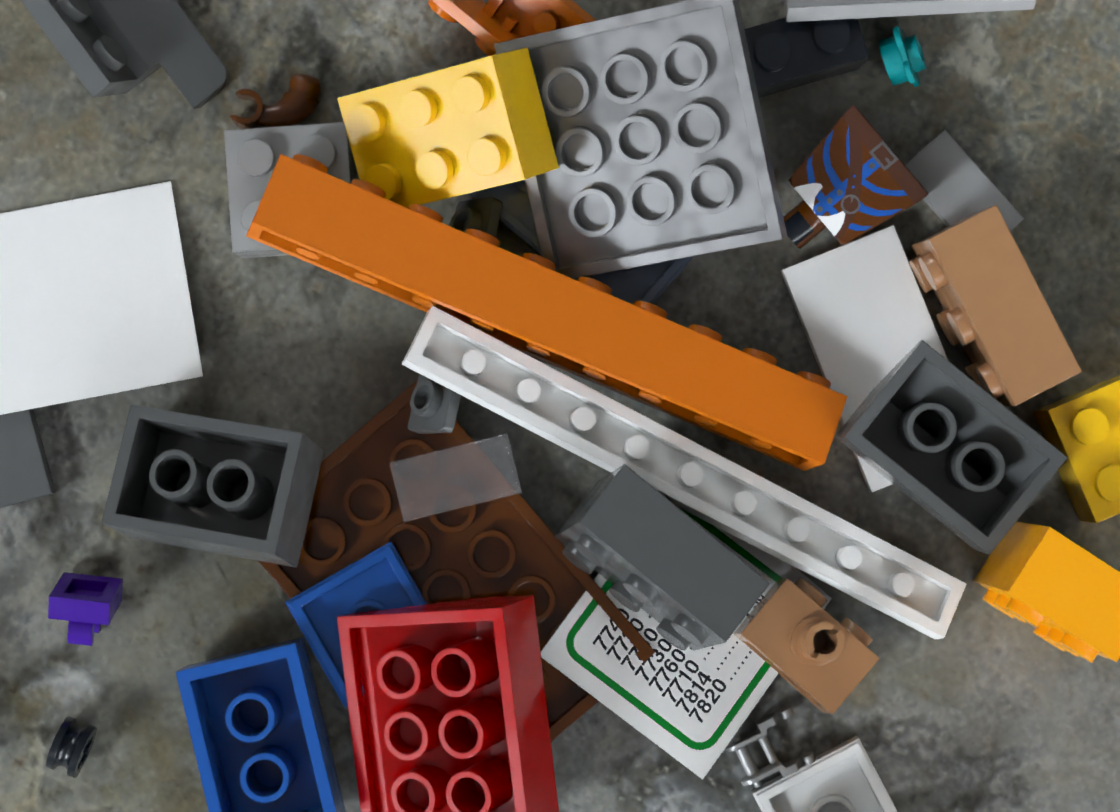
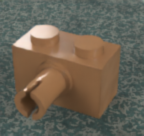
[733,577,880,714]

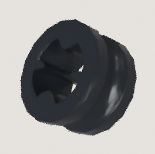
[46,716,97,778]

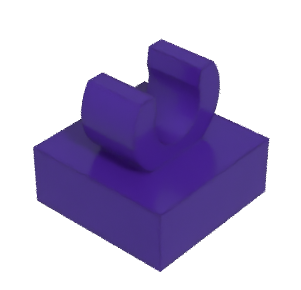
[48,572,123,646]

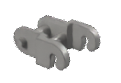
[725,706,816,788]

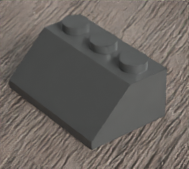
[835,340,1068,555]

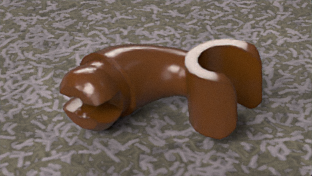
[230,74,321,129]

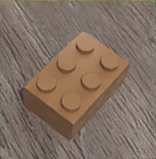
[909,205,1082,406]

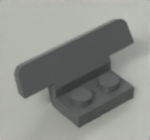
[21,0,227,109]

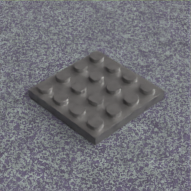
[494,0,787,279]

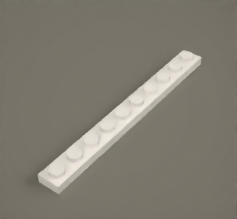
[402,305,967,639]

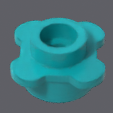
[879,25,927,87]

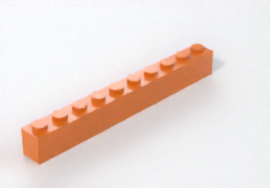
[246,154,848,471]

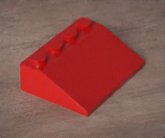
[337,595,559,812]

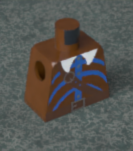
[783,105,929,249]

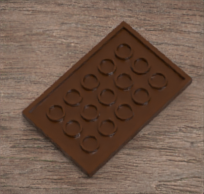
[258,379,655,742]

